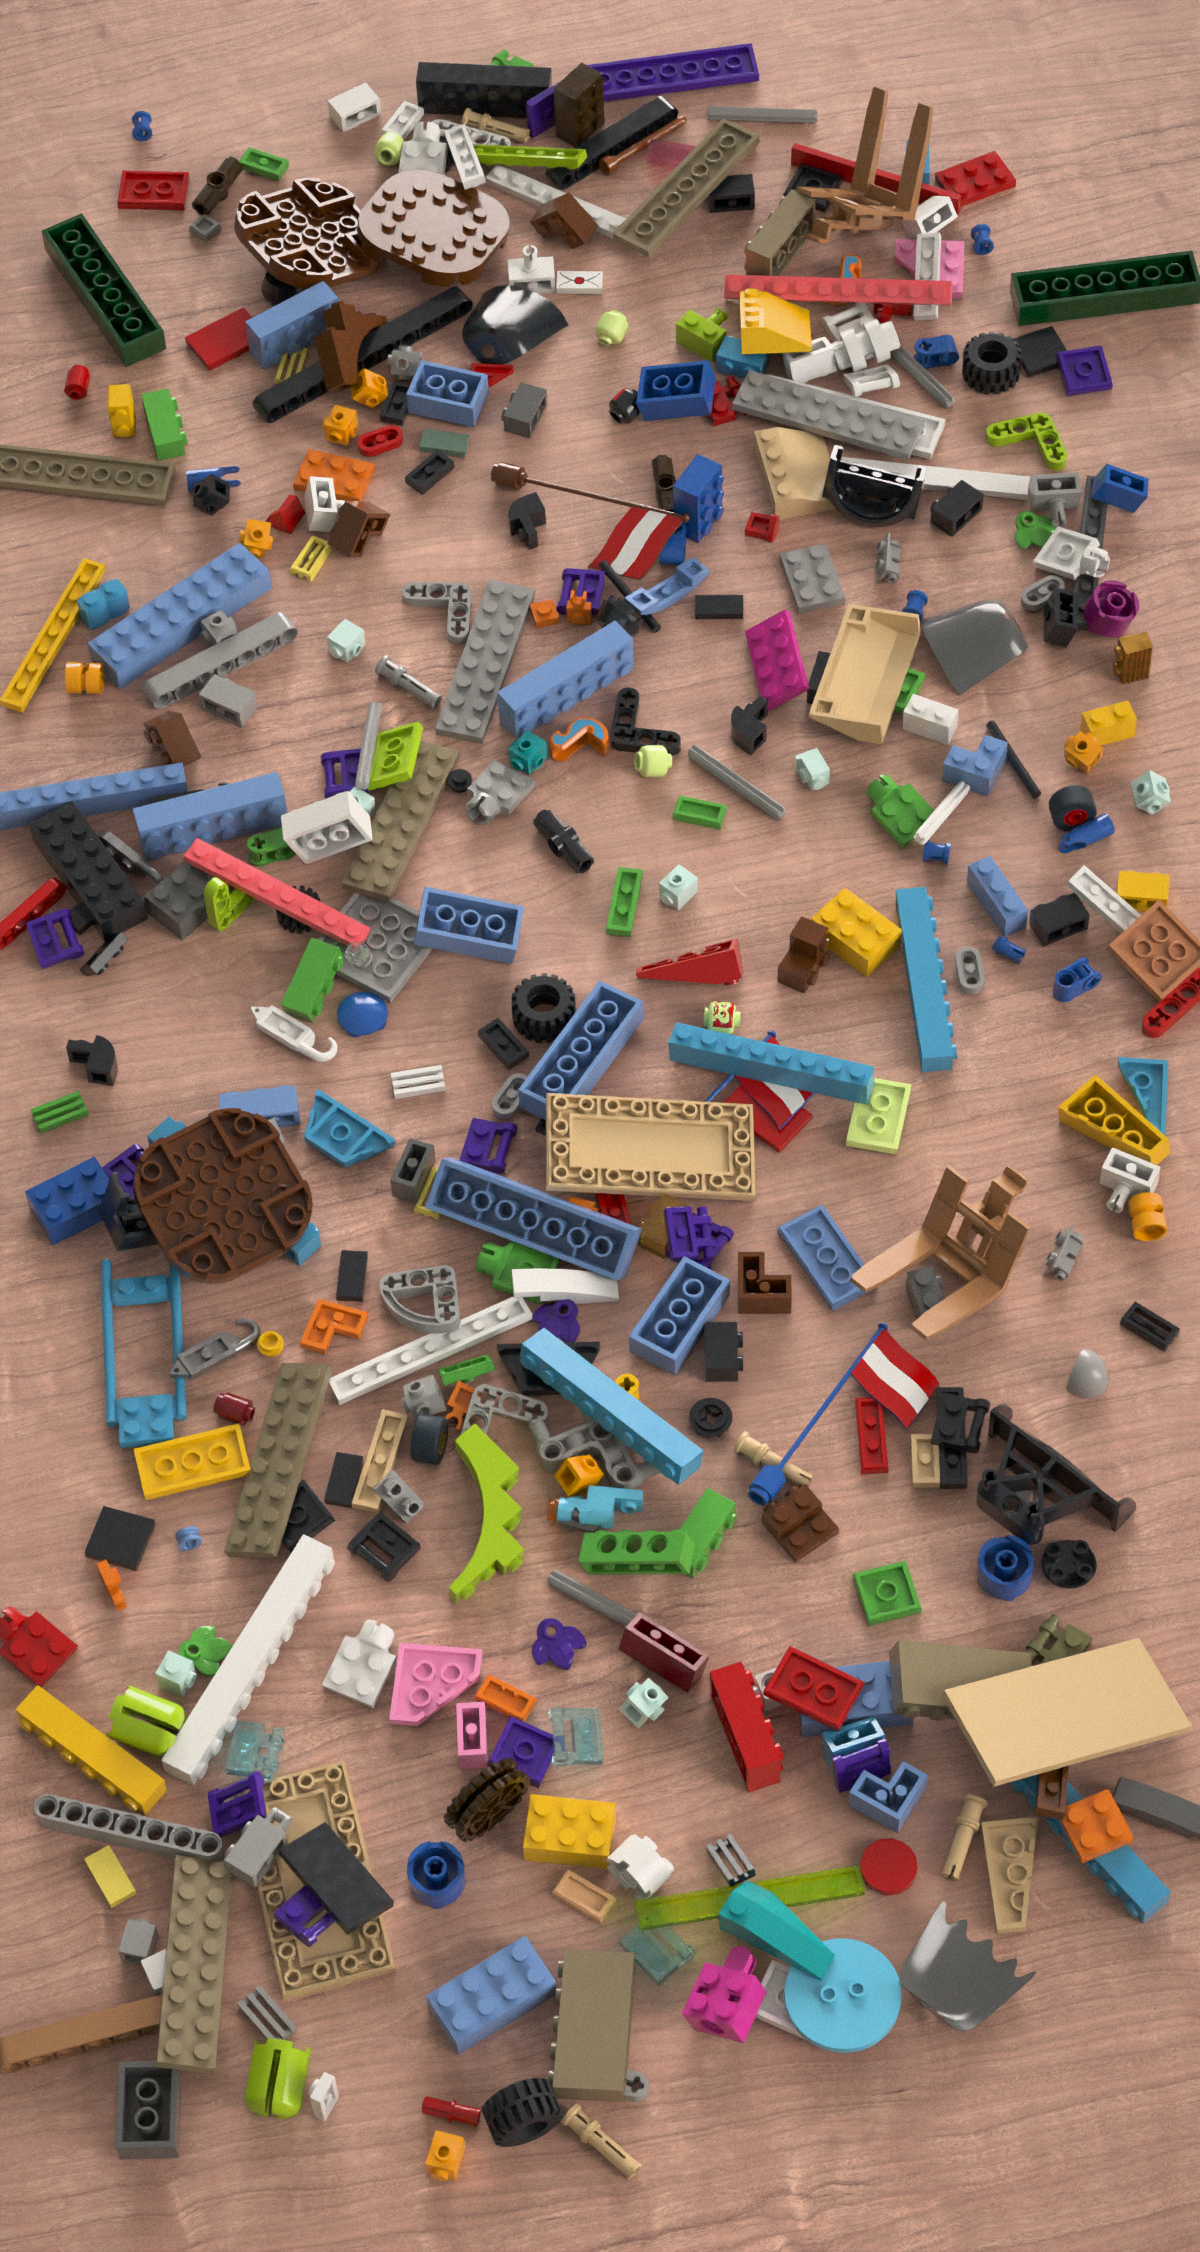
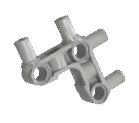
[529,1408,661,1490]

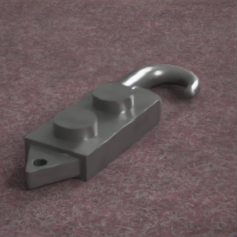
[96,831,163,887]
[169,1318,261,1380]

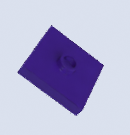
[526,82,560,139]
[1056,345,1113,396]
[487,1716,562,1789]

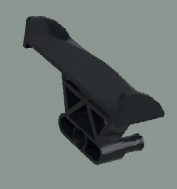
[976,1404,1136,1545]

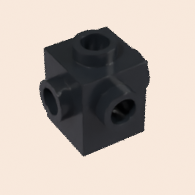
[193,474,230,516]

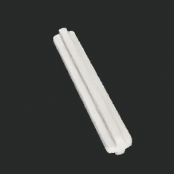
[914,781,970,845]

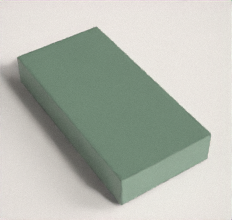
[419,428,470,458]

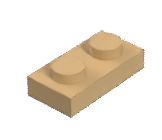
[911,1434,940,1488]

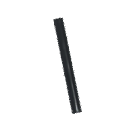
[599,560,661,633]
[986,720,1041,798]

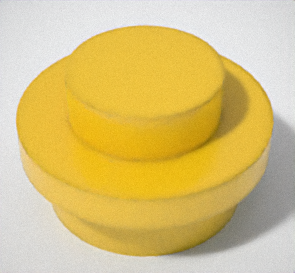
[257,1331,284,1357]

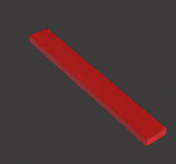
[791,143,961,216]

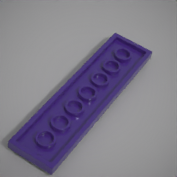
[588,43,759,101]

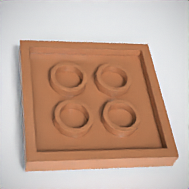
[1106,900,1200,1002]

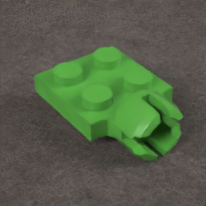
[866,774,934,849]
[476,1240,560,1305]

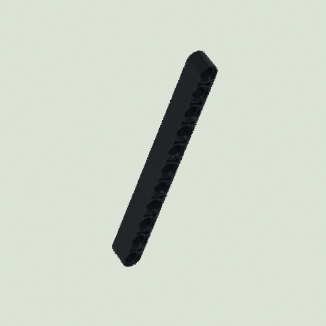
[253,286,473,423]

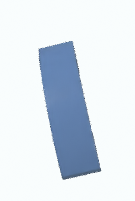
[624,557,710,615]

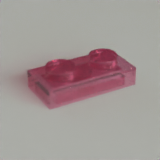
[647,139,695,166]

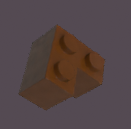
[530,192,599,249]
[327,501,390,557]
[143,711,202,767]
[777,916,831,994]
[738,1252,792,1314]

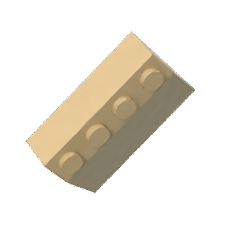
[754,427,836,520]

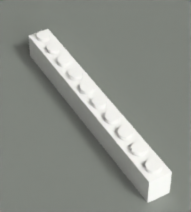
[161,1534,335,1786]

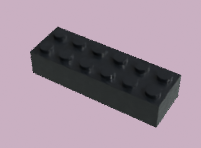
[416,62,552,118]
[29,801,148,942]

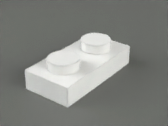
[382,101,424,140]
[309,2072,339,2122]

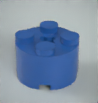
[977,1535,1034,1601]
[407,1841,466,1909]

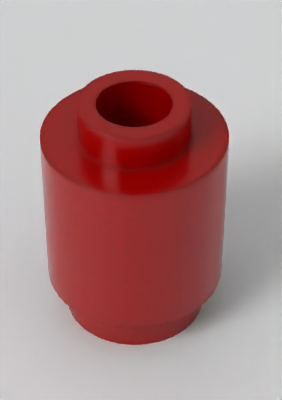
[64,365,91,400]

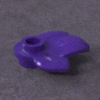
[532,1299,580,1342]
[532,1618,587,1670]

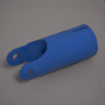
[186,466,241,491]
[1059,814,1115,854]

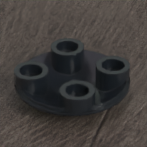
[1041,1540,1097,1589]

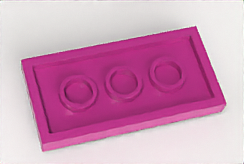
[745,609,809,711]

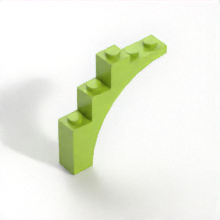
[448,1423,525,1603]

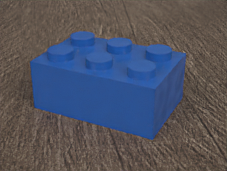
[636,360,716,421]
[673,454,724,543]
[25,1156,109,1245]

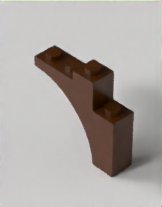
[314,301,388,392]

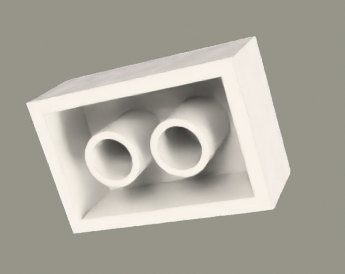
[281,791,373,864]

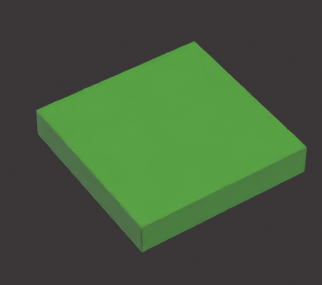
[853,1560,922,1626]

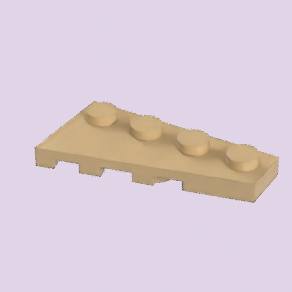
[981,1817,1038,1934]

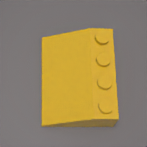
[740,288,812,354]

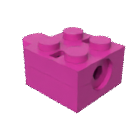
[682,1946,767,2043]

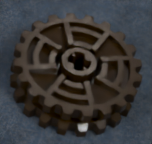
[443,1757,531,1842]

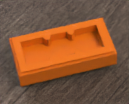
[475,1674,537,1722]

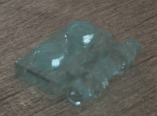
[225,1721,285,1781]

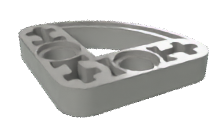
[379,1265,461,1333]

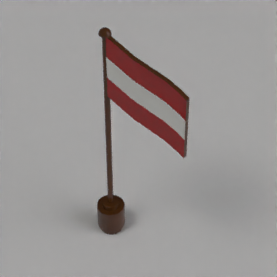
[491,462,690,580]

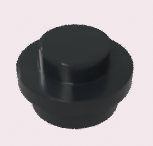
[447,769,472,793]

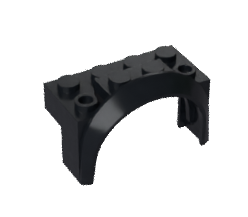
[822,445,927,527]
[98,1172,158,1251]

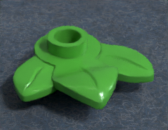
[1015,511,1058,550]
[178,1626,233,1676]

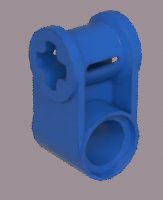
[914,335,959,369]
[659,522,687,566]
[1053,957,1102,1002]

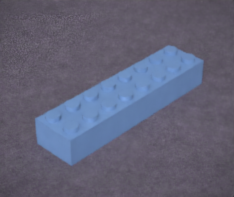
[87,542,272,689]
[425,1157,642,1280]

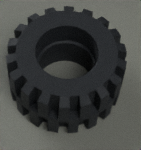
[962,332,1022,394]
[511,973,576,1043]
[481,2078,563,2147]

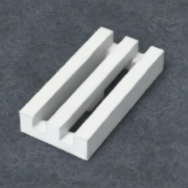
[391,1065,446,1099]

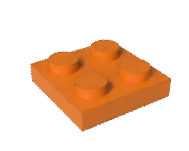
[1059,1789,1134,1864]

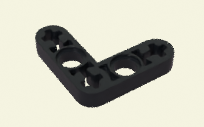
[610,687,681,756]

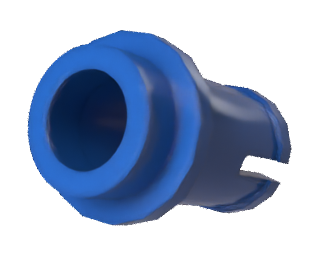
[992,936,1026,964]

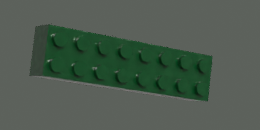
[41,213,167,367]
[1010,250,1200,326]

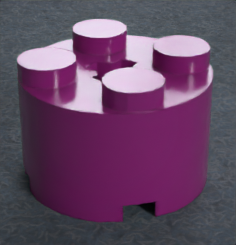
[1083,580,1139,637]

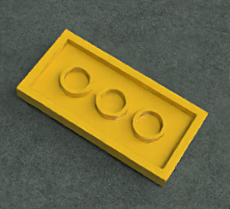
[134,1423,251,1500]

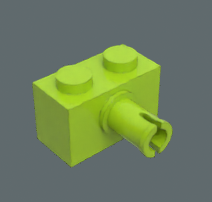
[676,308,728,363]

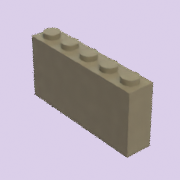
[889,1640,1032,1721]
[548,1949,636,2102]

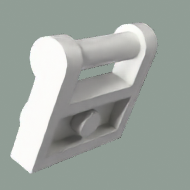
[821,303,875,342]
[843,364,900,397]

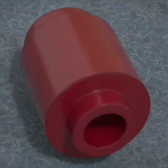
[213,1392,255,1426]

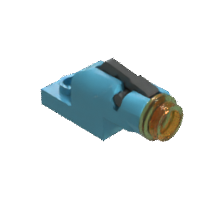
[547,1485,644,1533]

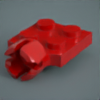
[0,1606,78,1688]

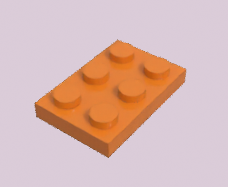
[293,449,375,501]

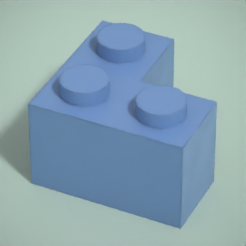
[942,735,1008,797]
[849,1761,928,1833]

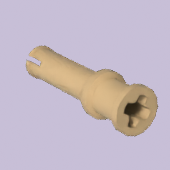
[462,108,530,143]
[733,1431,813,1487]
[941,1794,988,1882]
[561,2103,642,2180]

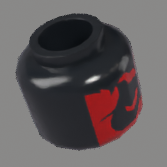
[609,389,640,424]

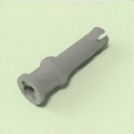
[375,655,442,709]

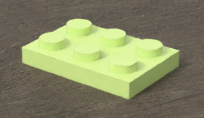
[846,1078,911,1155]

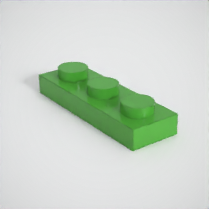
[606,867,643,937]

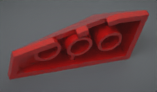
[636,938,743,986]

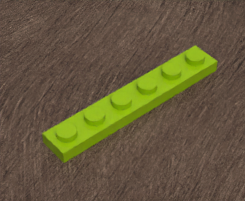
[473,144,587,169]

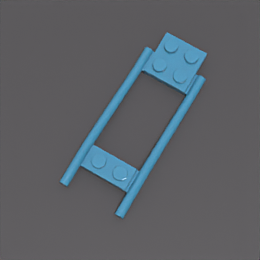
[101,1259,187,1448]

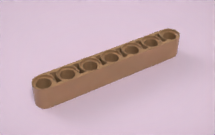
[0,1994,162,2074]

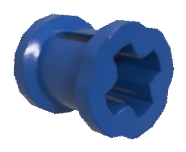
[132,111,152,141]
[971,224,994,255]
[902,590,928,621]
[923,840,951,865]

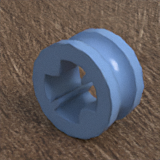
[175,1526,202,1551]

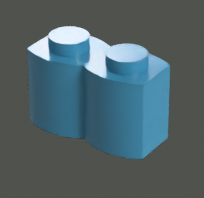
[77,579,130,630]

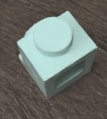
[794,748,830,791]

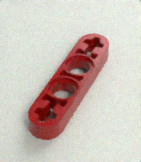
[0,877,66,950]
[1142,967,1200,1038]

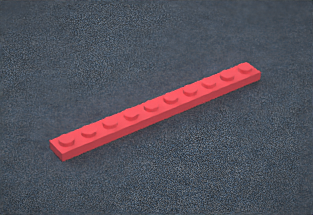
[724,275,953,306]

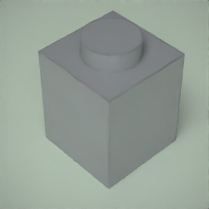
[118,1918,159,1966]

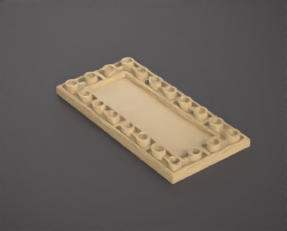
[546,1093,756,1201]
[942,1638,1192,1787]
[236,1761,396,2000]

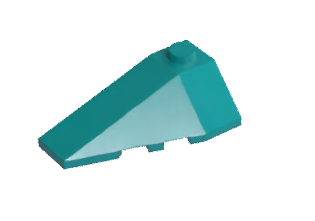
[718,1880,835,1981]

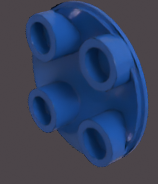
[337,992,388,1038]

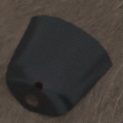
[462,285,568,365]

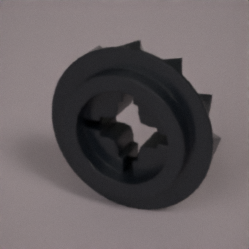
[689,1398,732,1439]

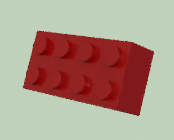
[710,1661,784,1793]

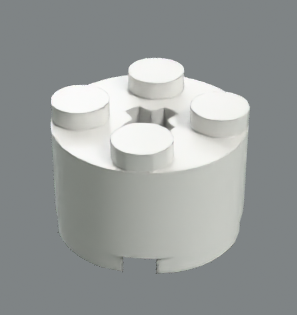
[606,1834,674,1901]

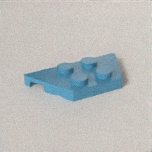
[304,1089,396,1168]

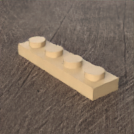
[352,1409,409,1514]

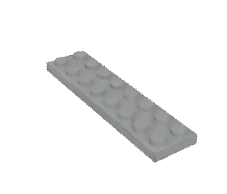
[732,370,925,461]
[435,579,535,744]

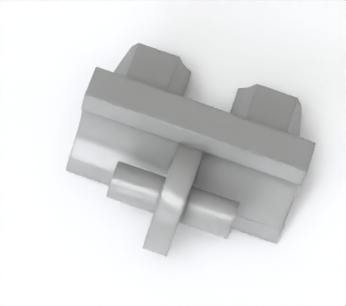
[373,1470,425,1524]

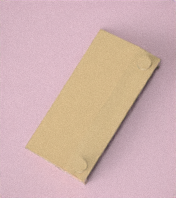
[809,604,921,744]

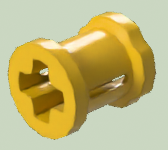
[615,1374,639,1400]

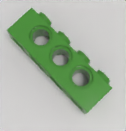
[578,1529,695,1575]

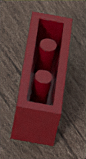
[618,1612,709,1693]

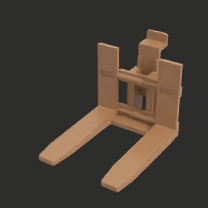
[796,87,933,244]
[850,1165,1031,1340]

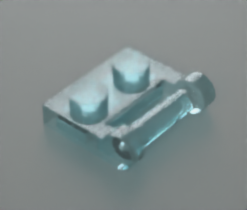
[549,1708,604,1766]
[619,1910,697,1986]

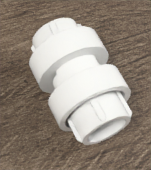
[831,319,900,372]

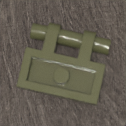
[1026,1614,1092,1664]

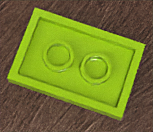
[367,721,423,790]

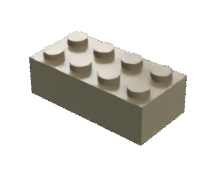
[744,189,815,276]

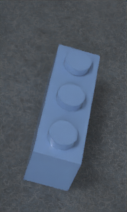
[967,856,1028,936]
[218,1085,301,1127]

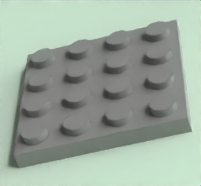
[318,893,434,1003]

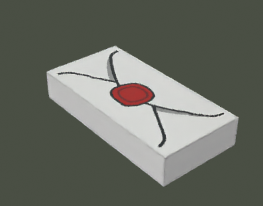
[556,271,603,294]

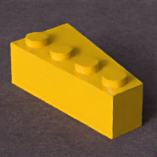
[1058,1074,1170,1165]

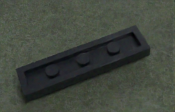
[936,1387,968,1489]

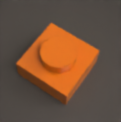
[530,599,559,629]

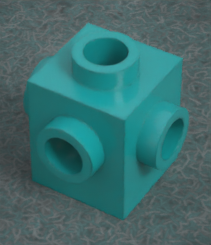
[508,730,547,775]

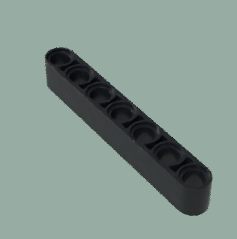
[545,96,679,190]

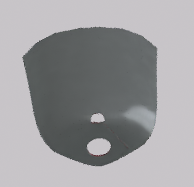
[921,599,1028,696]

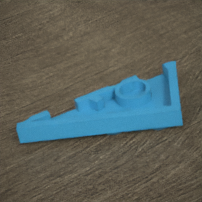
[1118,1057,1168,1136]

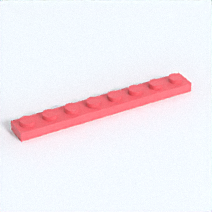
[184,838,371,952]

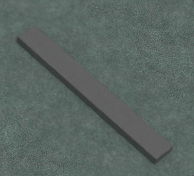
[1073,475,1108,631]

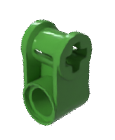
[247,827,296,867]

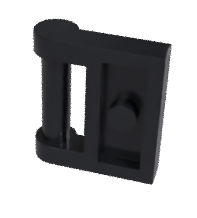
[931,1392,991,1453]
[347,1512,421,1582]

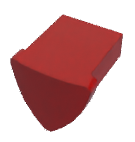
[265,494,306,534]
[745,512,780,543]

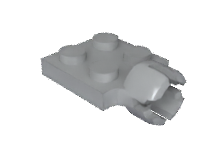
[466,760,535,825]

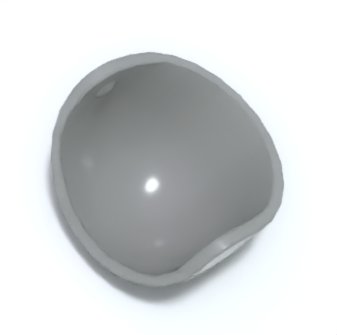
[1066,1348,1109,1399]

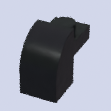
[508,492,546,550]
[731,696,768,755]
[66,1035,118,1086]

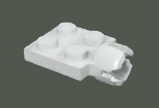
[398,122,448,175]
[1033,526,1110,580]
[322,1620,397,1709]

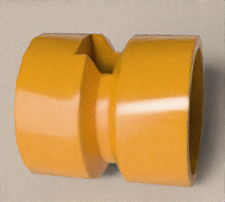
[65,662,104,695]
[1128,1192,1167,1242]

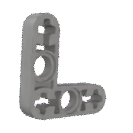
[402,582,472,645]
[458,1384,548,1457]

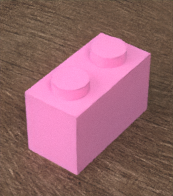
[456,1702,488,1769]

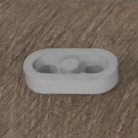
[1021,575,1065,611]
[955,947,985,994]
[492,1073,528,1119]

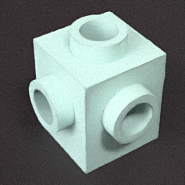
[1131,770,1171,815]
[619,1678,669,1729]

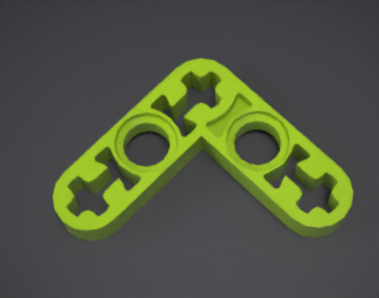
[986,412,1067,471]
[203,877,256,932]

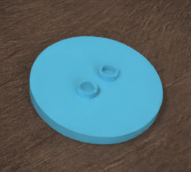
[784,1938,902,2053]

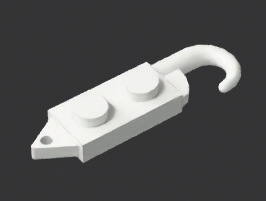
[251,1005,337,1062]

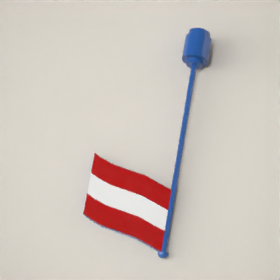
[703,1030,815,1131]
[748,1323,940,1506]

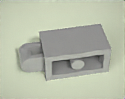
[224,1807,293,1888]

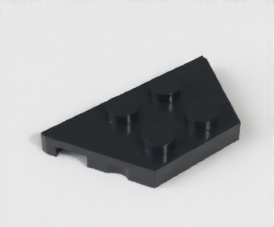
[497,1341,600,1396]

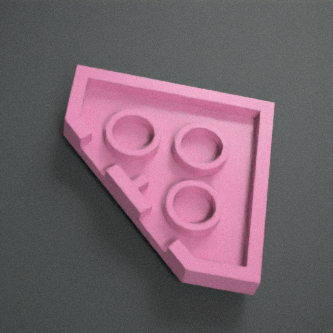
[895,239,964,299]
[389,1643,483,1726]

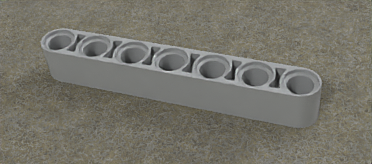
[142,612,298,709]
[34,1794,225,1861]

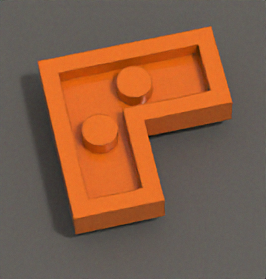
[300,1298,369,1355]

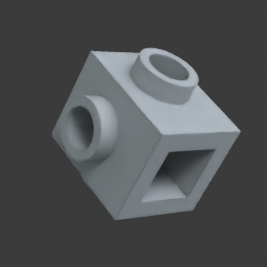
[387,346,423,380]
[200,610,237,646]
[401,1374,446,1421]

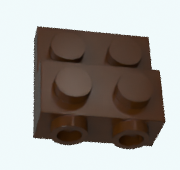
[762,1484,839,1563]

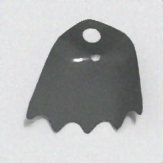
[899,1901,1036,2032]

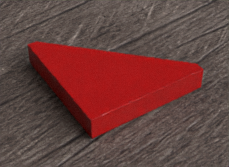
[470,363,514,388]

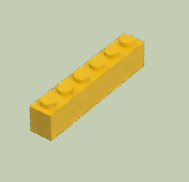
[15,1685,167,1815]

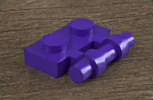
[663,1206,716,1261]

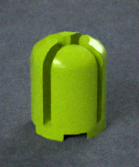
[105,1685,185,1757]
[244,2038,312,2119]

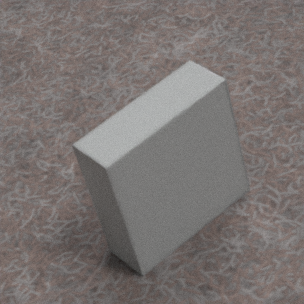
[189,214,221,242]

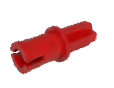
[422,2096,482,2127]

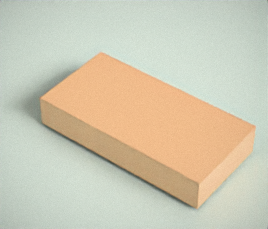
[552,1869,616,1924]

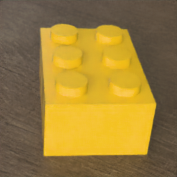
[811,888,902,977]
[523,1794,616,1869]

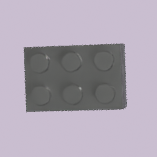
[144,862,235,941]
[116,2061,182,2160]

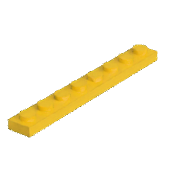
[0,558,106,713]

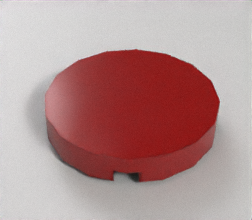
[860,1838,918,1896]

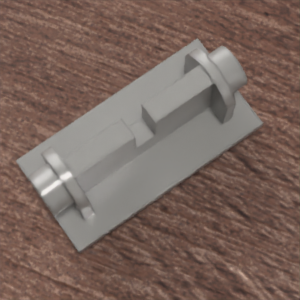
[874,532,901,584]
[1043,1224,1084,1281]

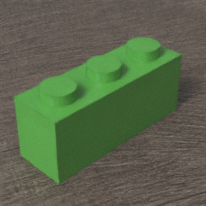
[141,388,188,461]
[280,937,344,1023]
[679,1488,737,1579]

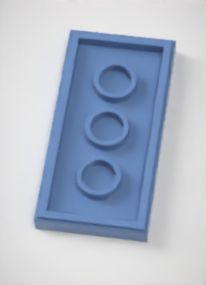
[777,1204,876,1311]

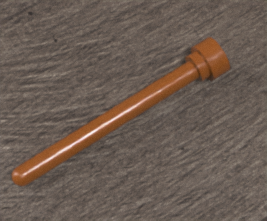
[599,116,687,176]

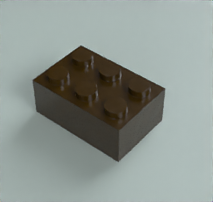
[553,62,605,148]

